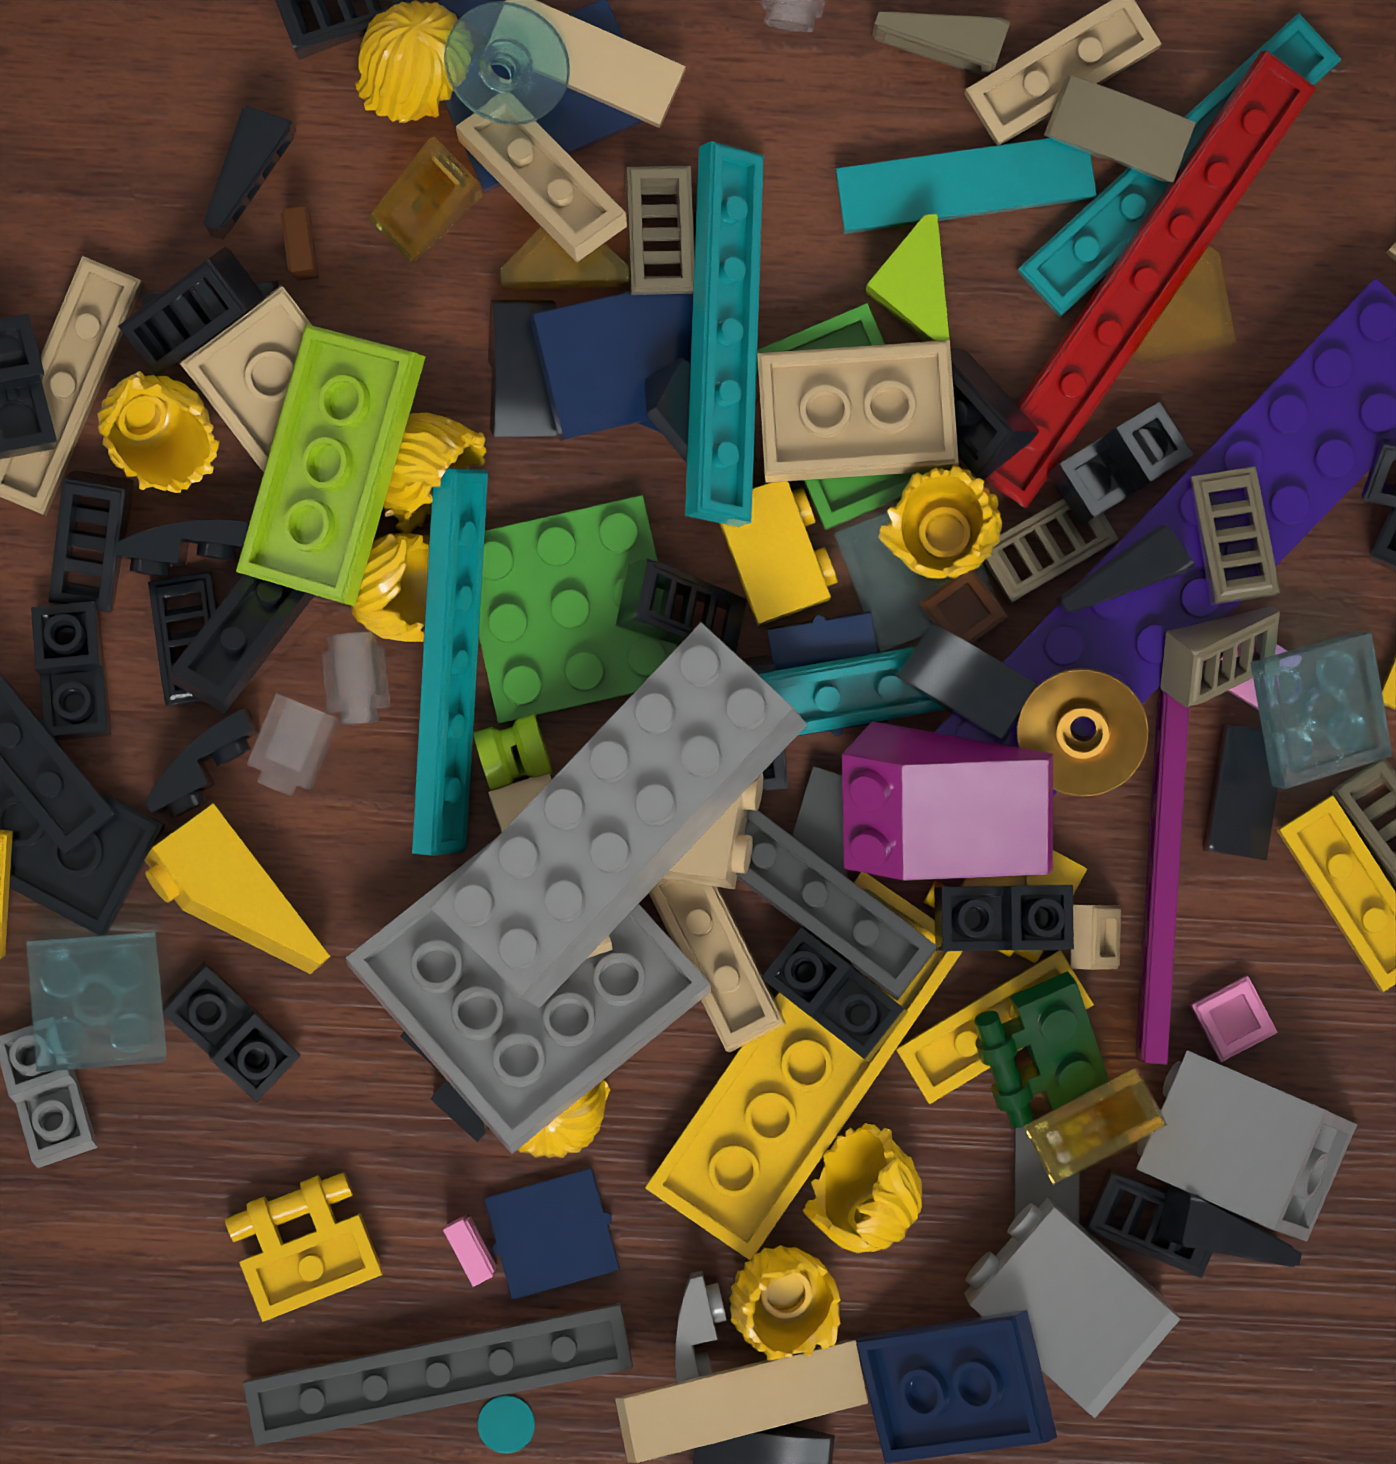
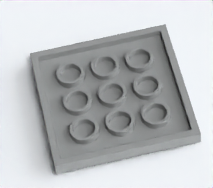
[346,838,711,1154]

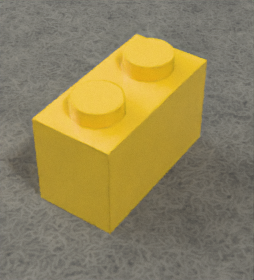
[719,481,838,627]

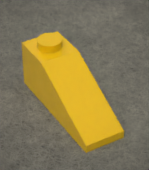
[144,803,330,974]

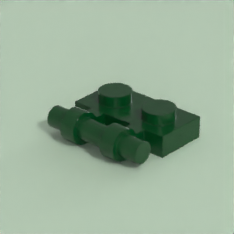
[974,971,1111,1128]

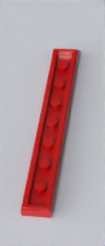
[971,51,1317,508]

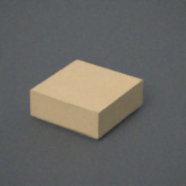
[1071,905,1121,970]

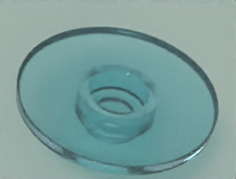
[444,2,570,125]

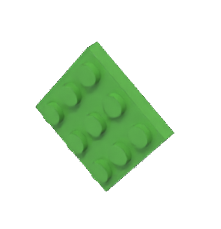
[479,495,677,724]

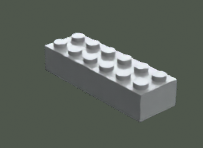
[431,623,807,1008]

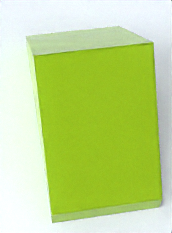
[865,214,949,342]

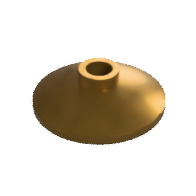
[1017,668,1149,796]

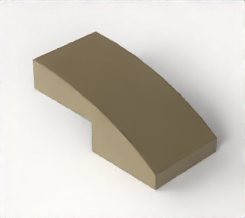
[1044,75,1196,183]

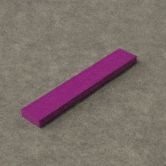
[1136,685,1189,1065]

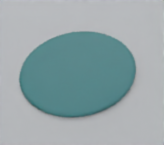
[478,1396,535,1454]

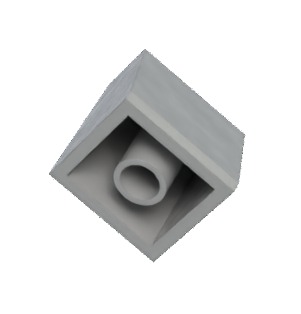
[1136,1051,1357,1242]
[964,1197,1180,1418]

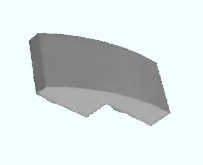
[0,1018,98,1168]
[675,1270,727,1382]

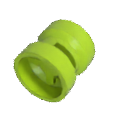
[473,714,553,791]

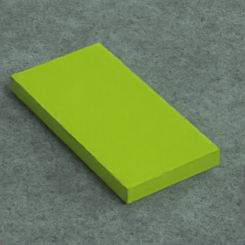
[236,324,425,606]

